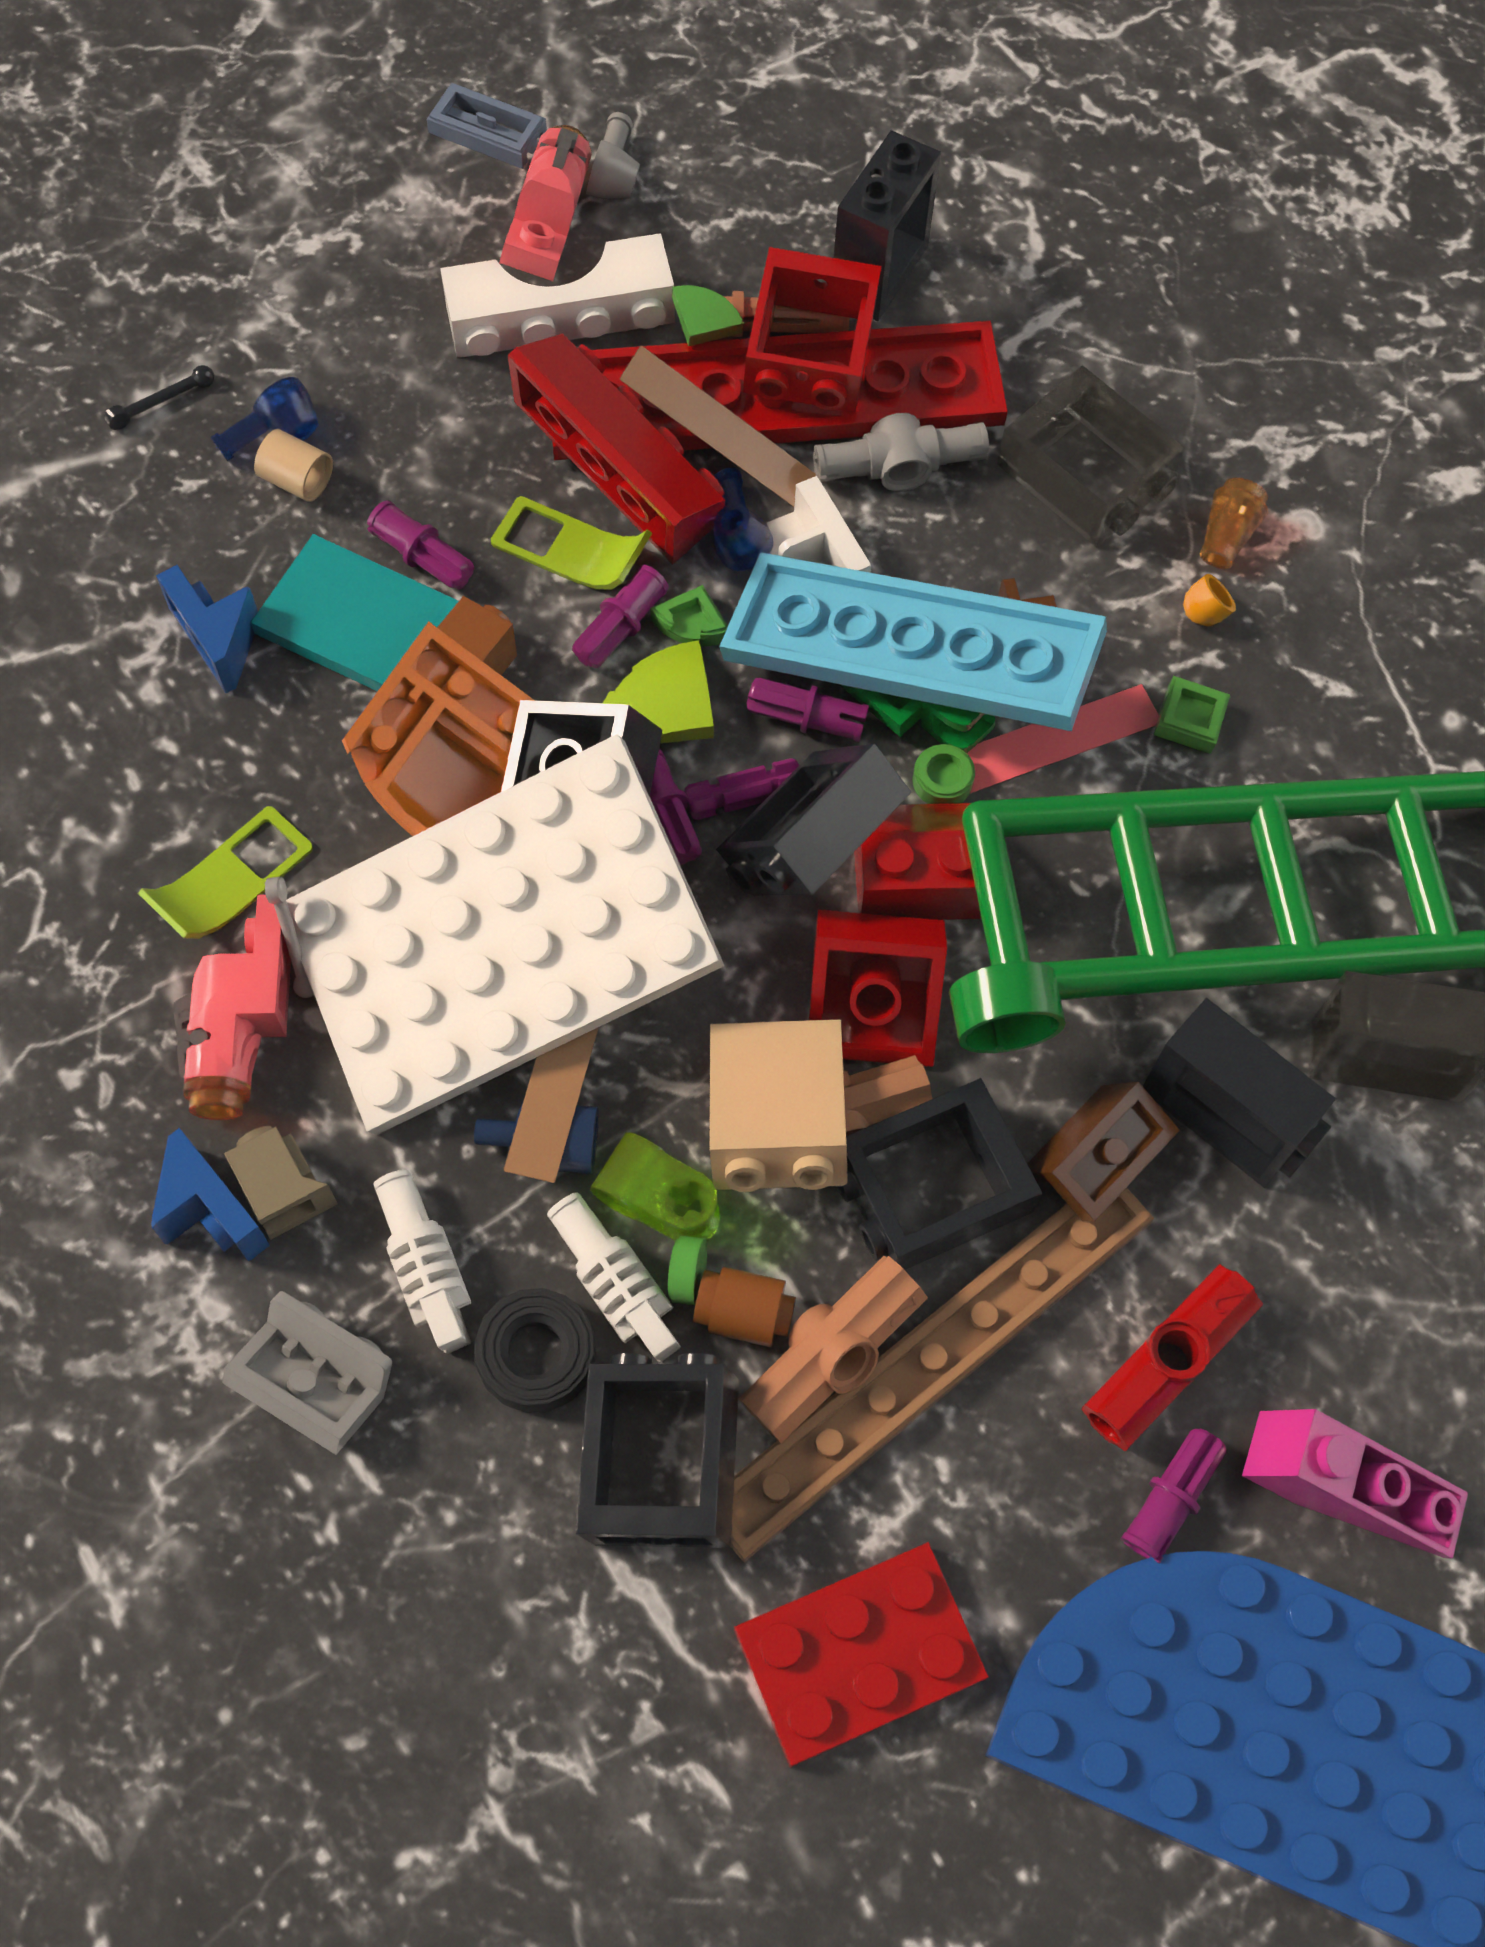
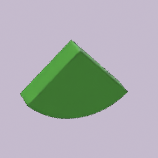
[672,285,744,346]
[650,585,728,646]

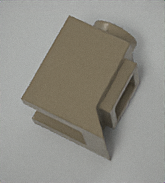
[224,1126,338,1240]

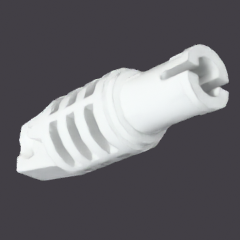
[373,1169,471,1354]
[547,1192,681,1363]

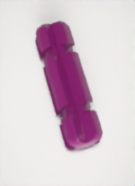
[684,758,799,820]

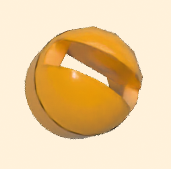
[1183,574,1236,626]

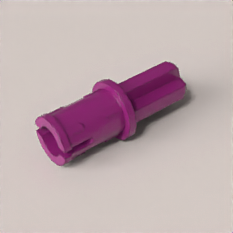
[367,500,475,589]
[572,565,669,669]
[747,678,869,743]
[650,749,702,865]
[1120,1428,1227,1564]

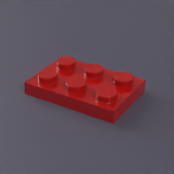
[734,1542,989,1768]

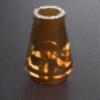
[1199,477,1268,569]

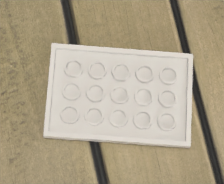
[286,734,725,1135]

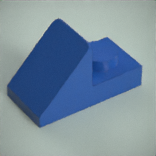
[156,565,258,693]
[151,1128,270,1262]

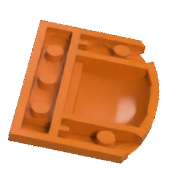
[342,621,535,836]

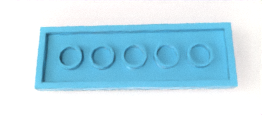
[719,552,1107,731]

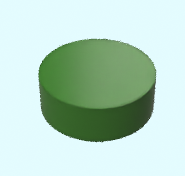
[912,744,975,804]
[668,1236,707,1306]

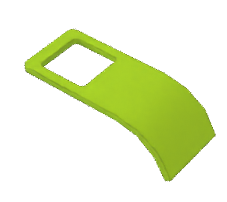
[491,496,652,590]
[138,806,313,939]

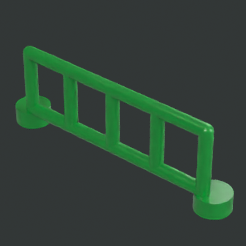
[949,771,1485,1053]

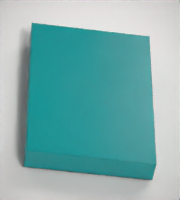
[251,534,459,691]

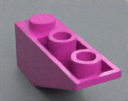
[1242,1409,1468,1559]

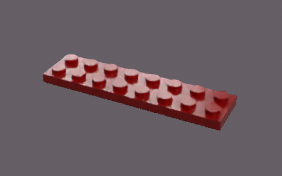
[552,320,1008,460]

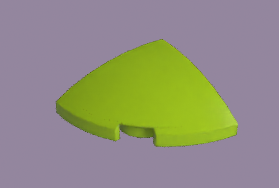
[602,640,714,743]

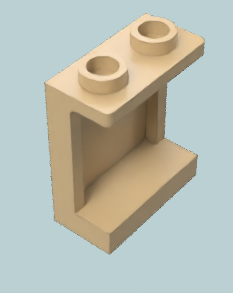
[710,1019,847,1192]

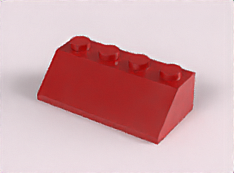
[508,333,725,565]

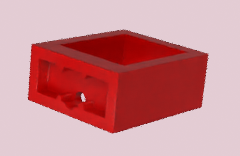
[743,247,882,412]

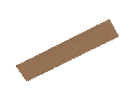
[620,346,816,507]
[504,1027,599,1183]

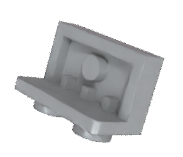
[222,1291,392,1455]

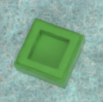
[1153,676,1230,754]

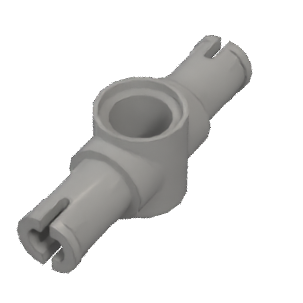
[813,413,989,491]

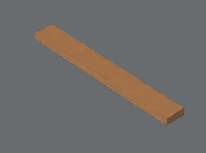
[731,1187,1154,1562]

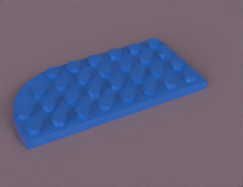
[985,1551,1485,1947]

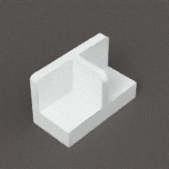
[755,476,871,573]

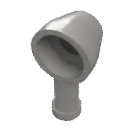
[586,112,640,199]

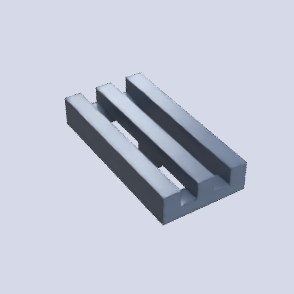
[427,83,547,169]

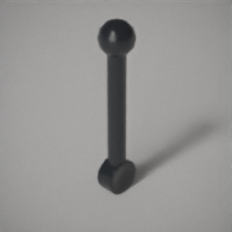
[104,365,215,430]

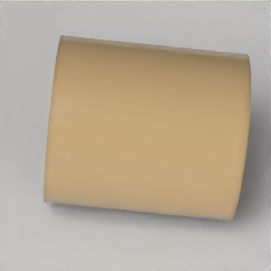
[254,429,333,502]

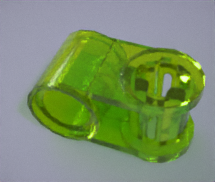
[590,1132,720,1241]

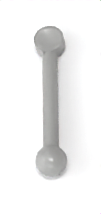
[265,877,314,998]

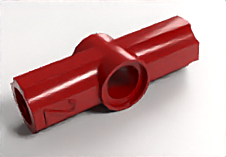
[1081,1264,1263,1451]

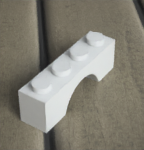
[440,233,675,358]

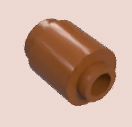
[693,1267,796,1347]

